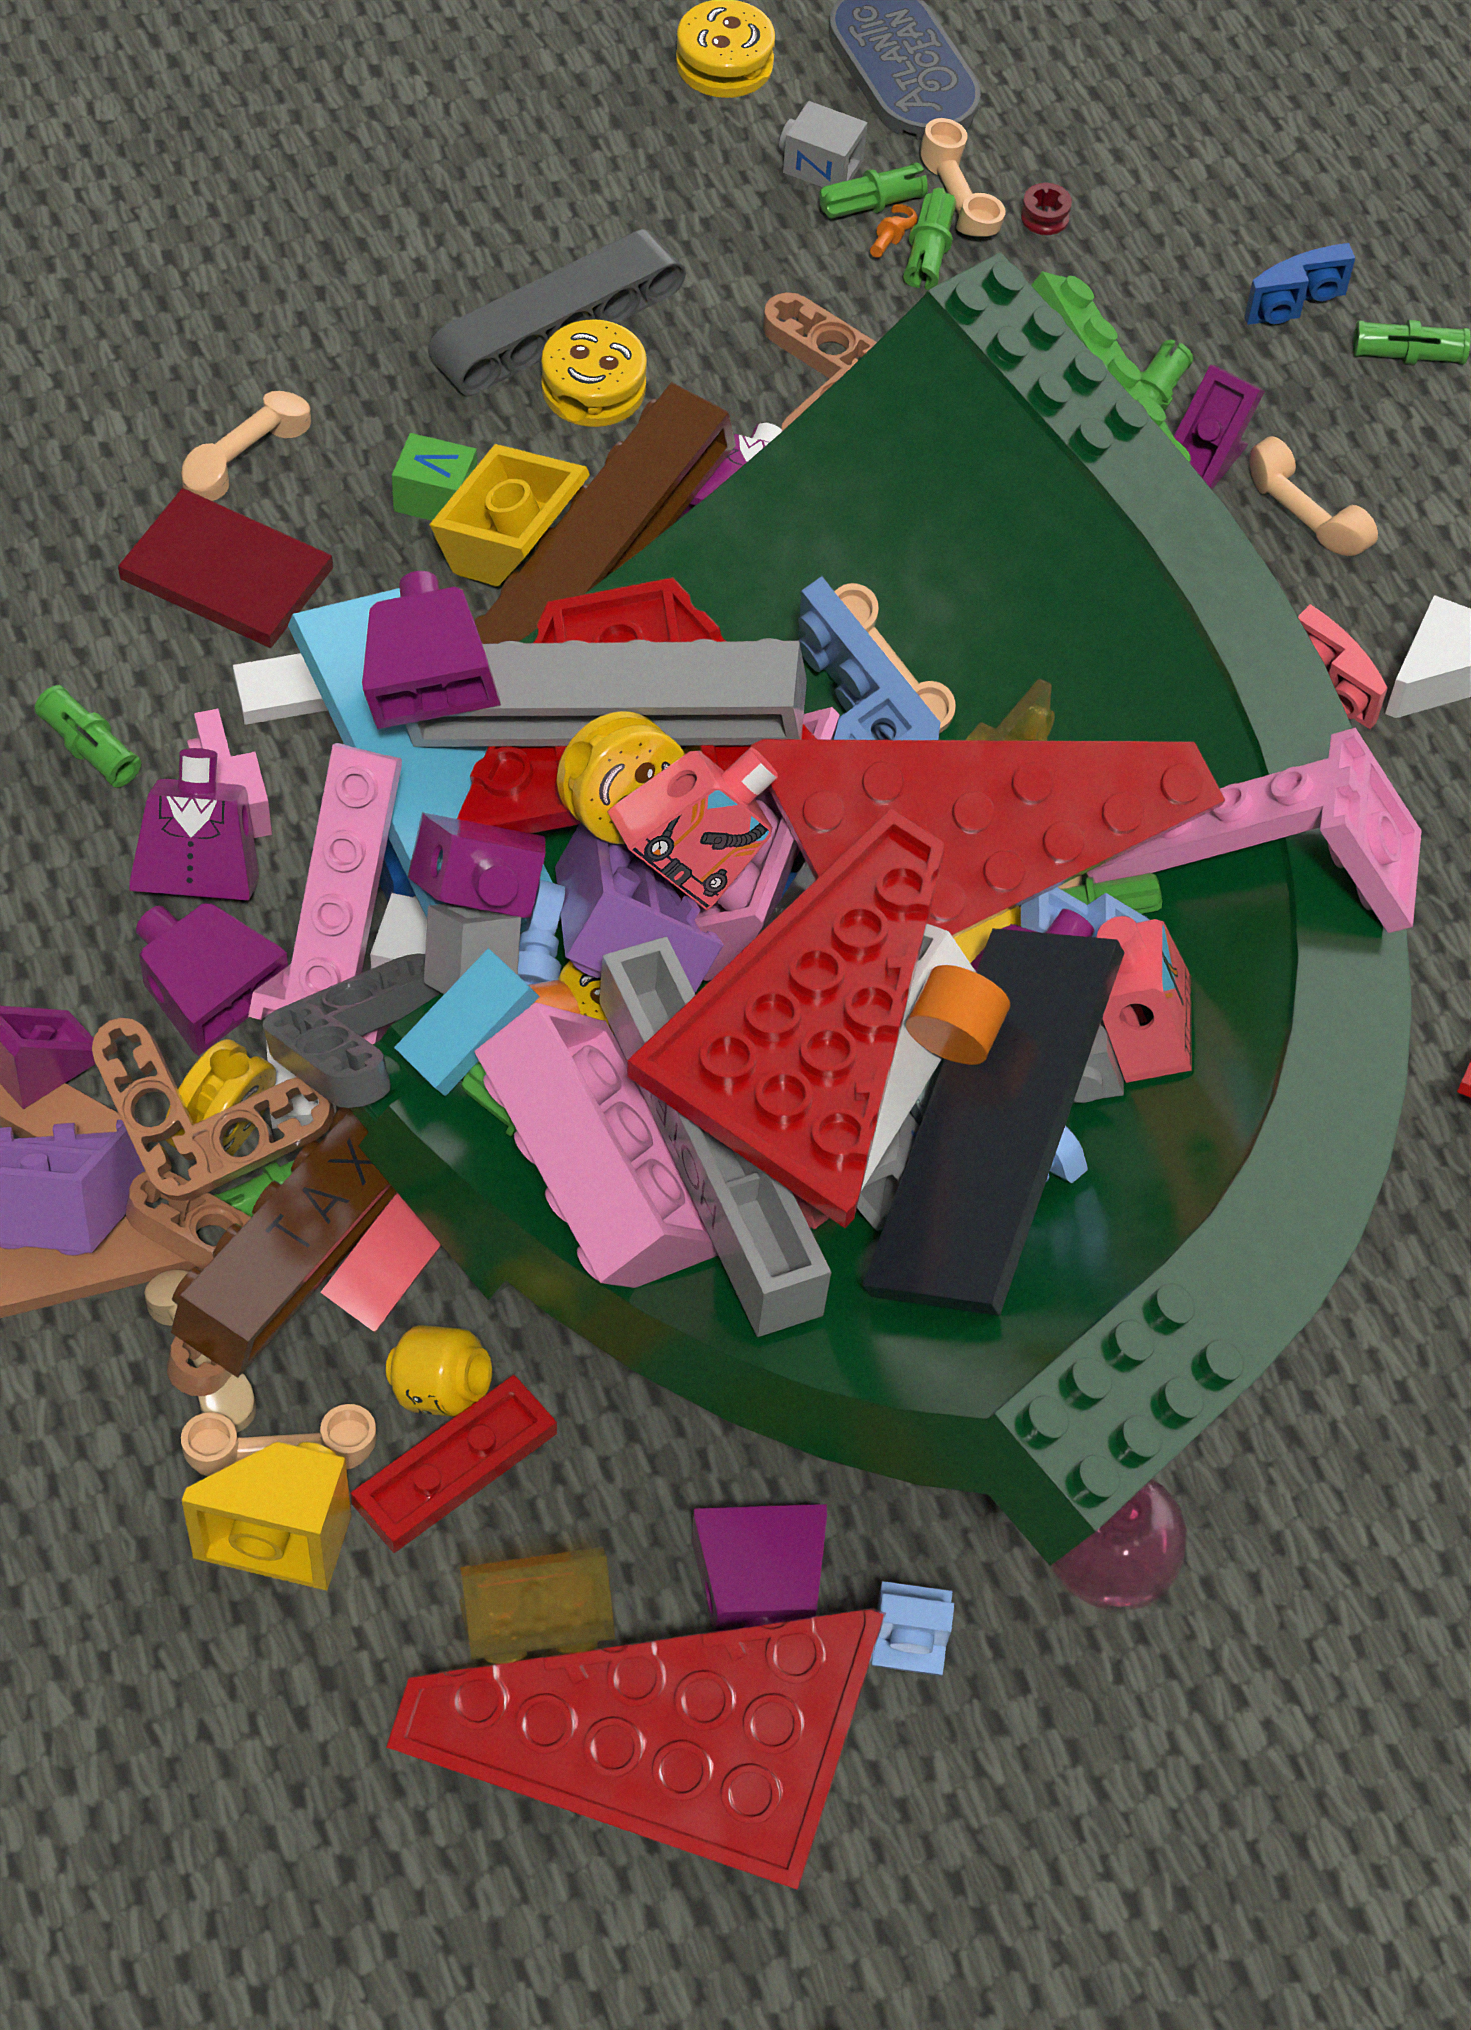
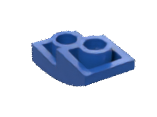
[1244,243,1355,325]

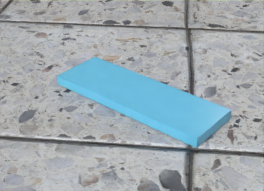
[288,588,561,932]

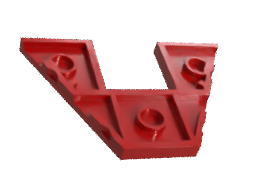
[457,577,817,834]

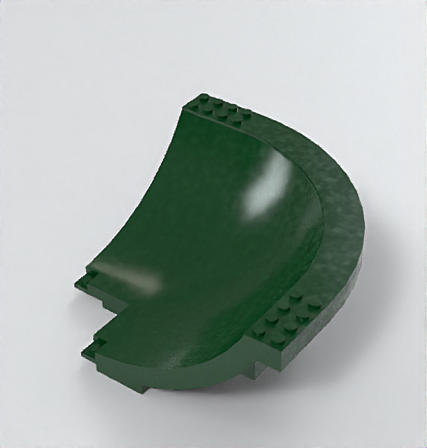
[349,252,1412,1566]

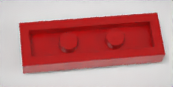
[350,1375,557,1553]

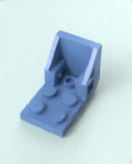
[798,576,941,740]

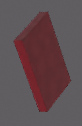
[118,488,333,648]

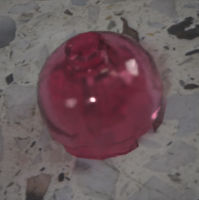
[1051,1479,1187,1609]

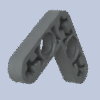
[263,953,441,1108]

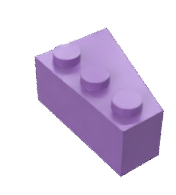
[555,823,724,993]
[0,1118,145,1255]

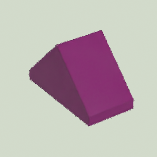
[0,1005,96,1109]

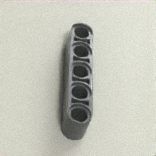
[428,229,686,396]

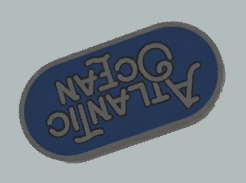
[829,0,981,140]

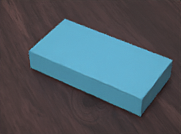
[394,948,540,1096]

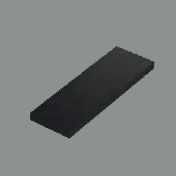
[863,928,1125,1316]

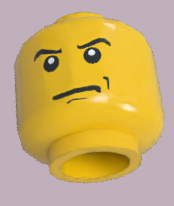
[386,1325,492,1416]

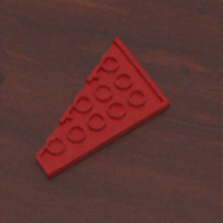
[750,739,1225,938]
[627,809,945,1228]
[386,1608,886,1890]

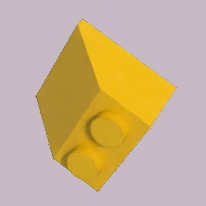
[429,444,590,587]
[182,1441,352,1591]

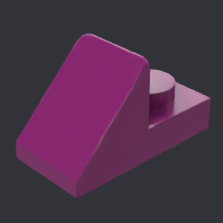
[1174,364,1265,489]

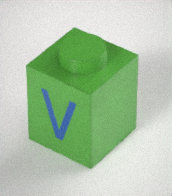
[392,433,477,521]

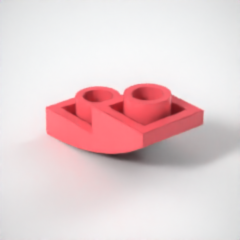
[1298,604,1387,729]
[320,1193,442,1333]

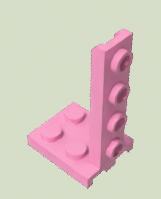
[1086,728,1422,933]
[248,743,402,1045]

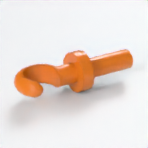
[870,204,918,258]

